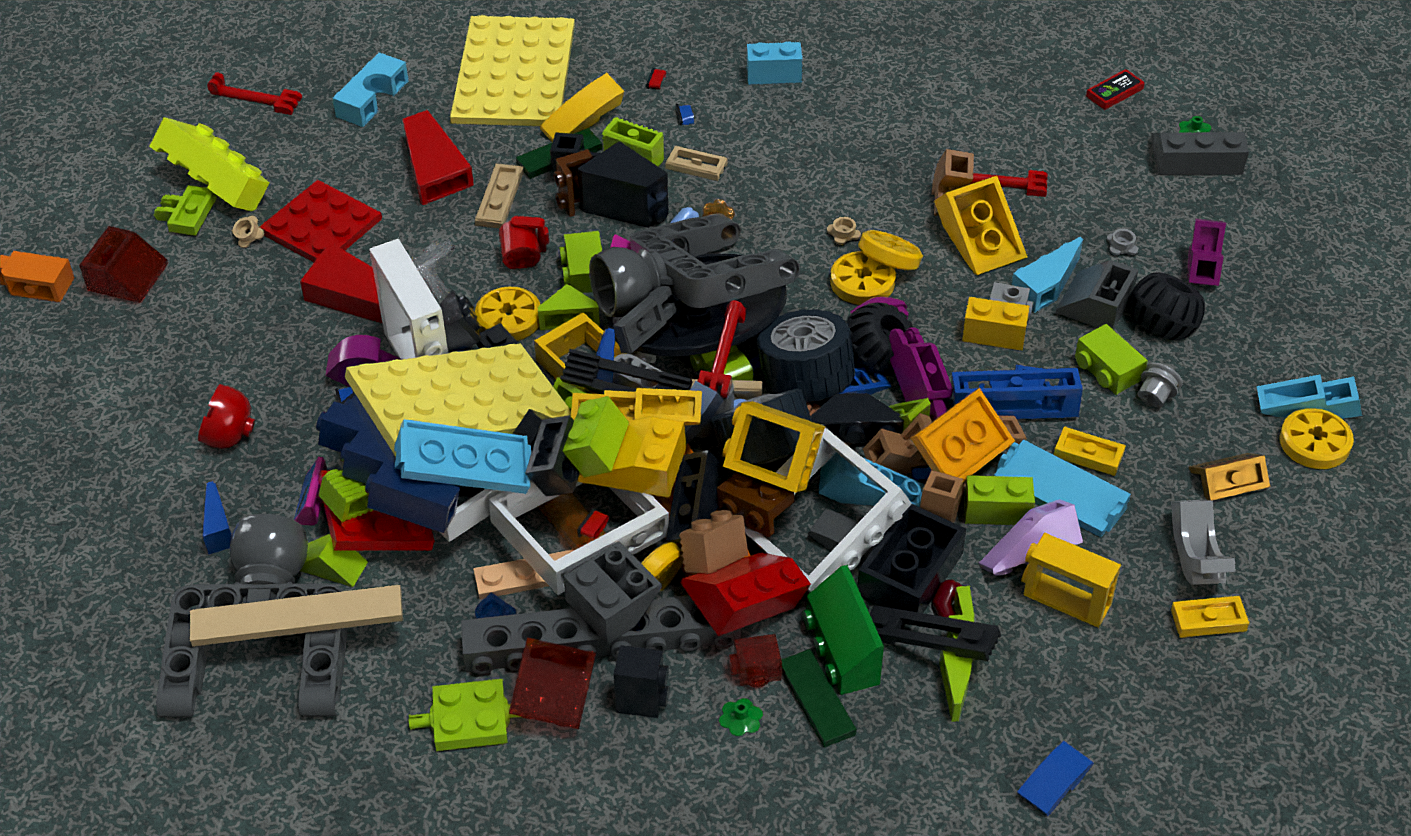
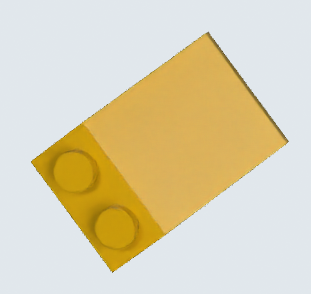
[934,176,1027,275]
[577,417,686,497]

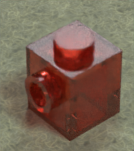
[729,634,782,688]

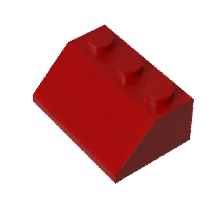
[680,553,811,636]

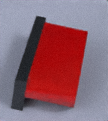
[646,67,666,89]
[577,508,609,539]

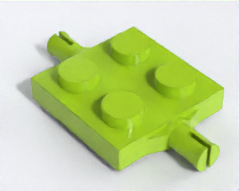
[409,679,531,751]

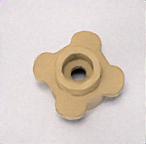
[232,216,264,248]
[827,217,861,245]

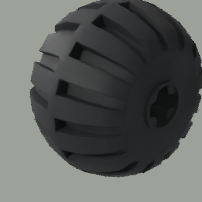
[1130,272,1205,341]
[847,303,913,376]

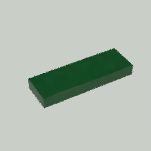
[516,128,603,179]
[778,649,857,748]

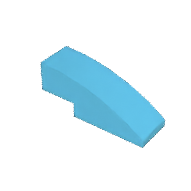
[1257,375,1362,419]

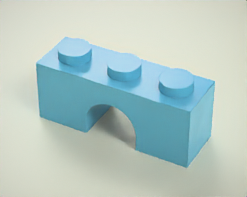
[333,53,409,127]

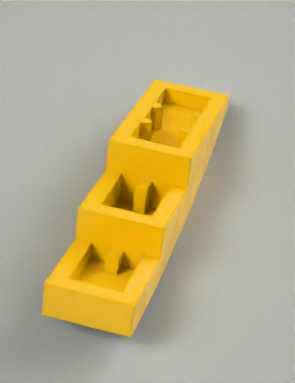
[571,388,702,426]

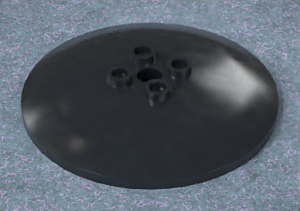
[607,254,787,356]

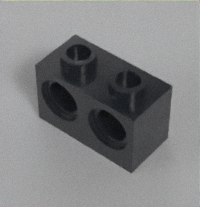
[525,415,580,497]

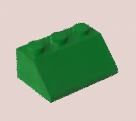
[802,565,884,695]

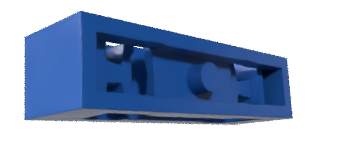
[950,368,1083,419]

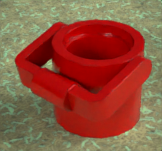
[499,216,550,269]

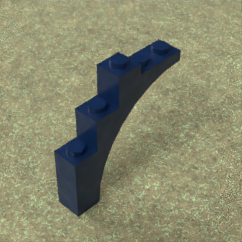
[316,394,460,533]

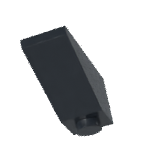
[666,450,728,543]

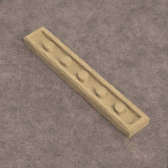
[190,585,403,646]

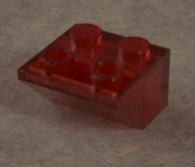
[79,226,168,303]
[509,637,596,729]

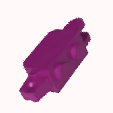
[889,327,953,422]

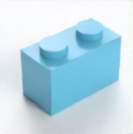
[747,42,802,84]

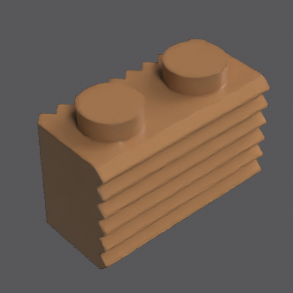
[679,510,748,574]

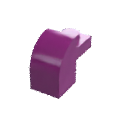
[1187,218,1226,286]
[325,335,401,387]

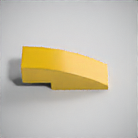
[540,73,624,142]

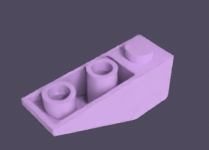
[979,499,1083,575]

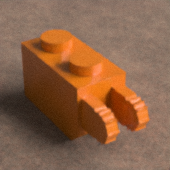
[0,251,75,302]

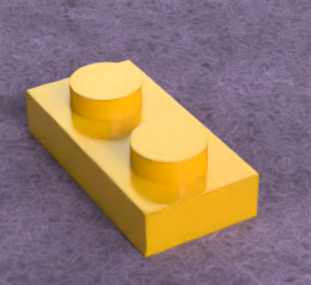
[1054,427,1126,476]
[1171,596,1249,638]

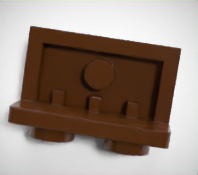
[554,149,592,217]
[717,472,794,537]

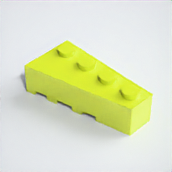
[149,117,270,211]

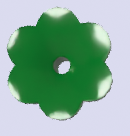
[1179,116,1211,133]
[719,698,763,736]

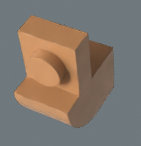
[932,149,974,216]
[863,413,932,474]
[920,470,966,523]

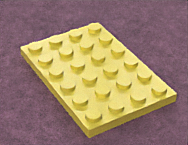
[450,15,575,126]
[345,343,571,457]

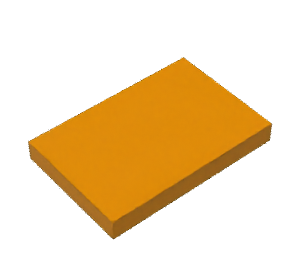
[910,388,1015,482]

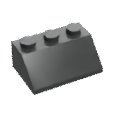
[1151,132,1249,175]

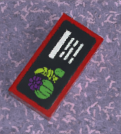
[1086,69,1145,110]

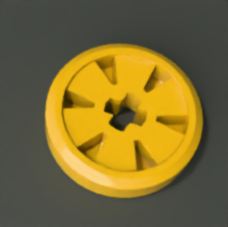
[858,230,923,271]
[830,251,896,305]
[475,286,541,341]
[1280,408,1354,469]
[641,542,684,590]

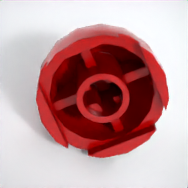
[198,384,256,449]

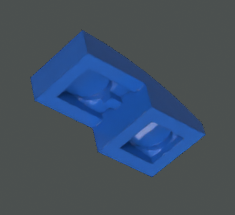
[1017,741,1094,816]

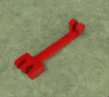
[207,72,302,115]
[970,170,1048,197]
[697,300,746,399]

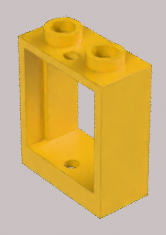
[534,313,628,394]
[723,401,825,493]
[1021,532,1121,628]

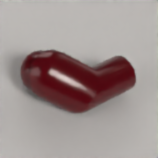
[932,579,962,618]

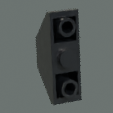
[428,290,482,353]
[810,393,904,444]

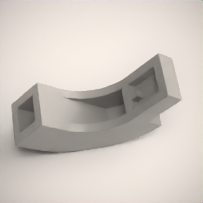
[1171,499,1235,585]

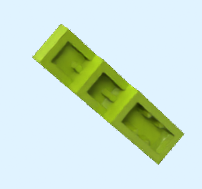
[939,586,974,722]

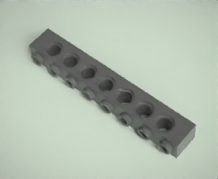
[461,595,741,674]

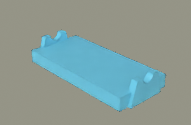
[394,419,531,494]
[994,440,1131,538]

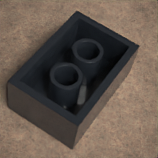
[857,504,966,613]

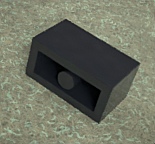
[614,645,670,718]

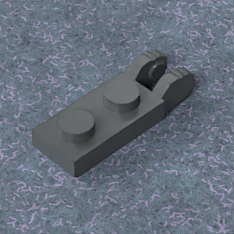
[613,286,676,354]

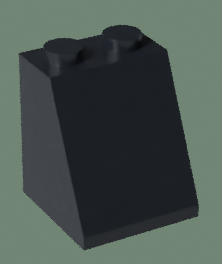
[577,141,669,228]

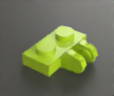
[153,185,217,236]

